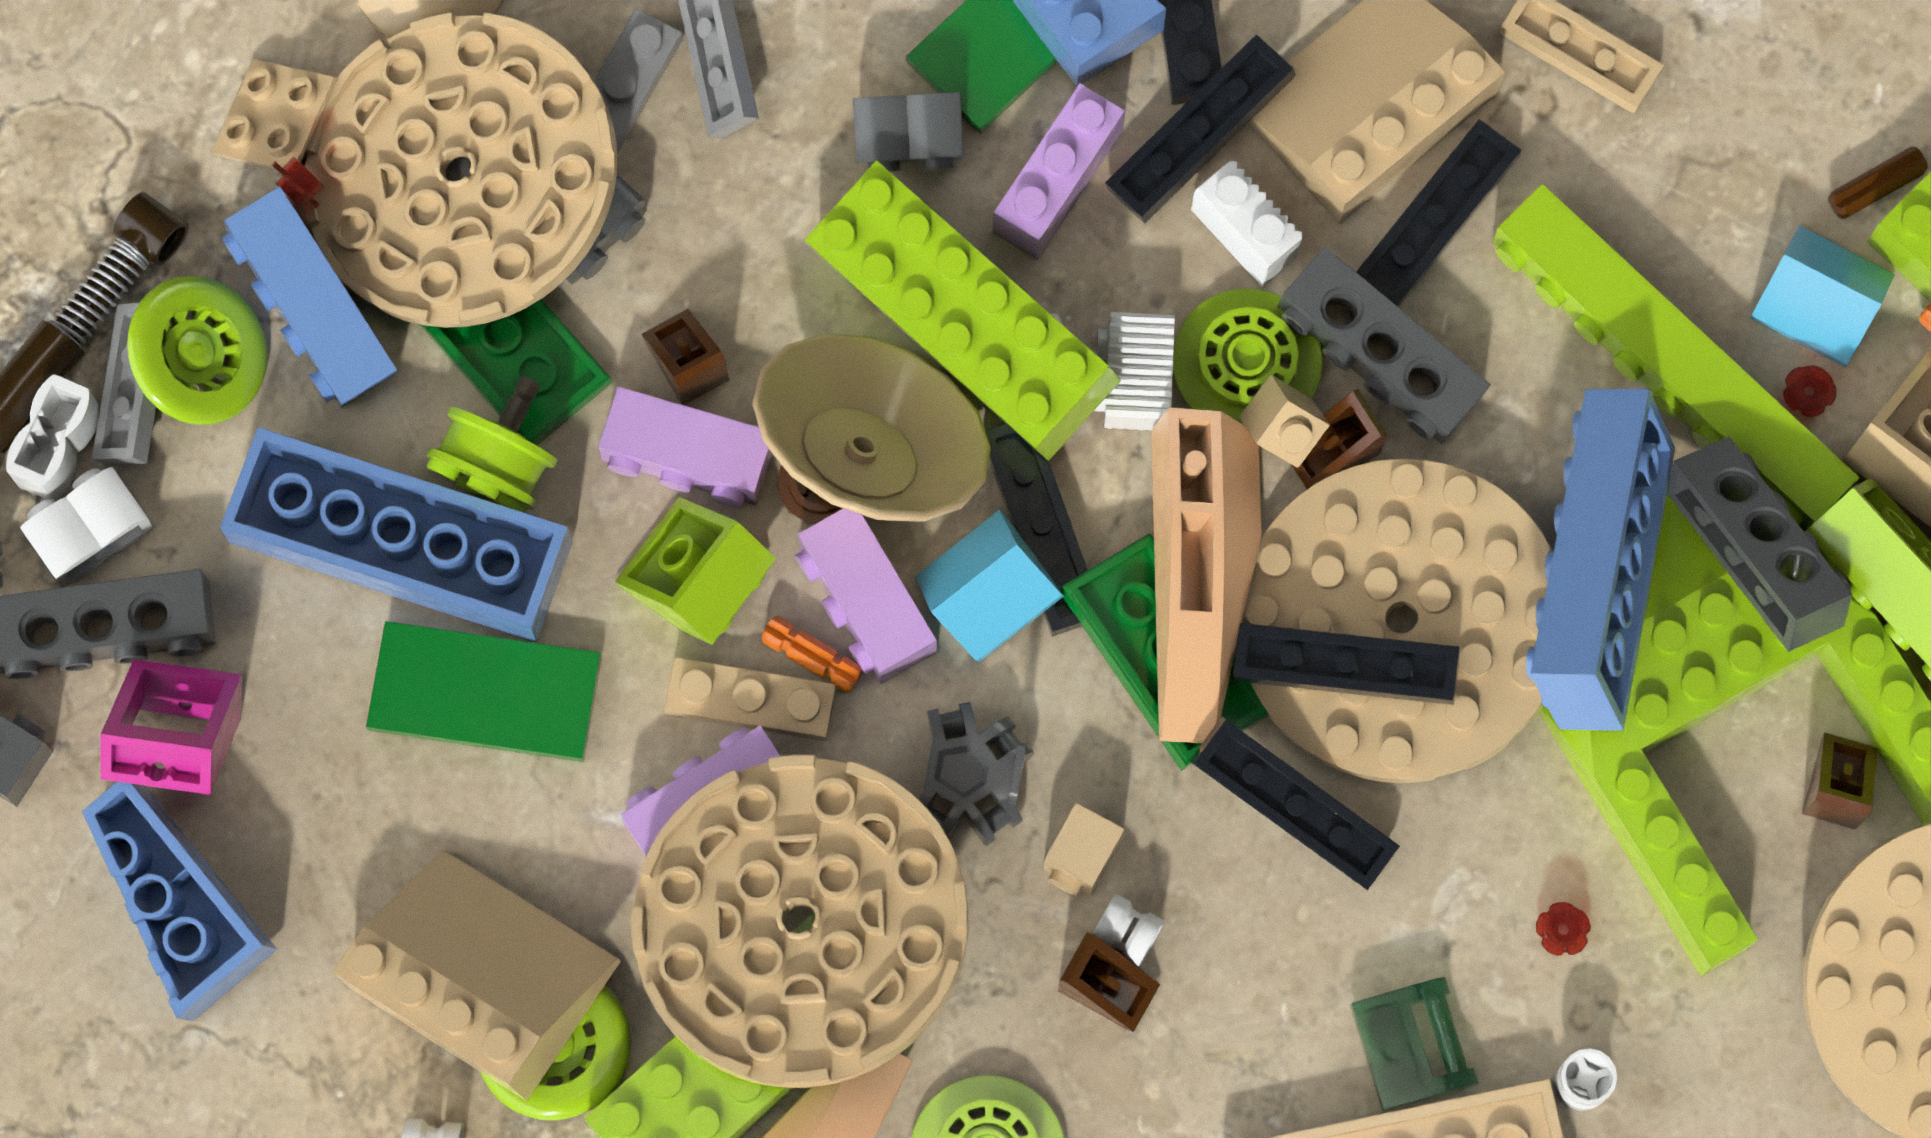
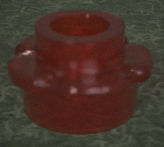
[1783,365,1837,417]
[1536,902,1591,956]

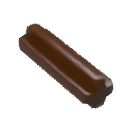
[1828,147,1928,219]

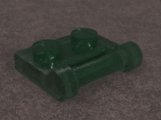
[1350,977,1479,1112]

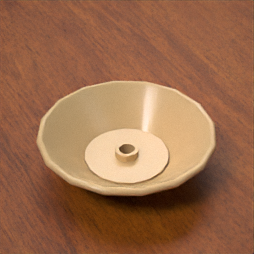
[752,334,991,522]

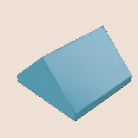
[1750,225,1895,368]
[915,509,1064,662]

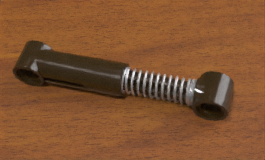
[0,191,189,468]

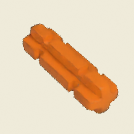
[761,616,862,693]

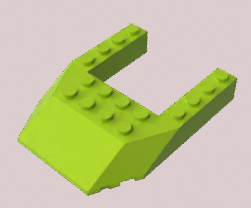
[1539,494,1931,977]

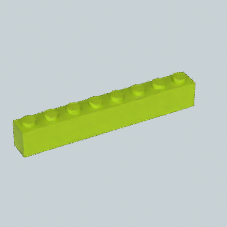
[1492,184,1860,531]

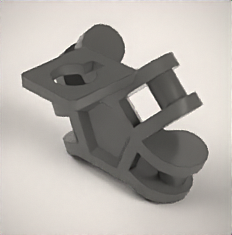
[918,702,1035,846]

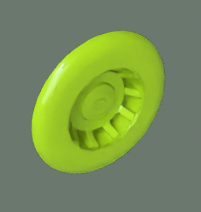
[127,276,267,425]
[1173,288,1323,425]
[480,985,631,1120]
[911,1075,1064,1138]

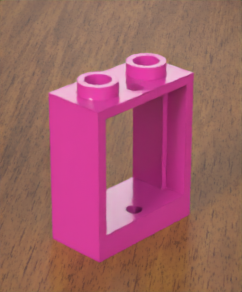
[100,659,242,795]

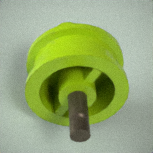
[426,376,558,513]

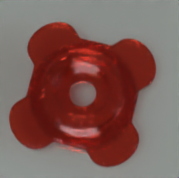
[272,156,325,209]

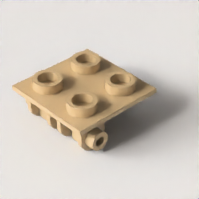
[211,59,337,183]

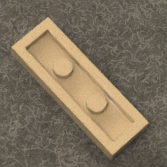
[1498,0,1664,114]
[664,657,836,741]

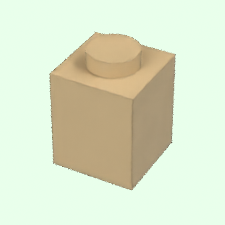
[1239,374,1330,468]
[1043,803,1124,896]

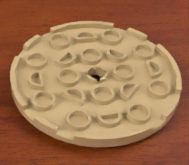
[300,13,617,327]
[1242,459,1552,783]
[631,755,969,1088]
[1802,822,1931,1138]

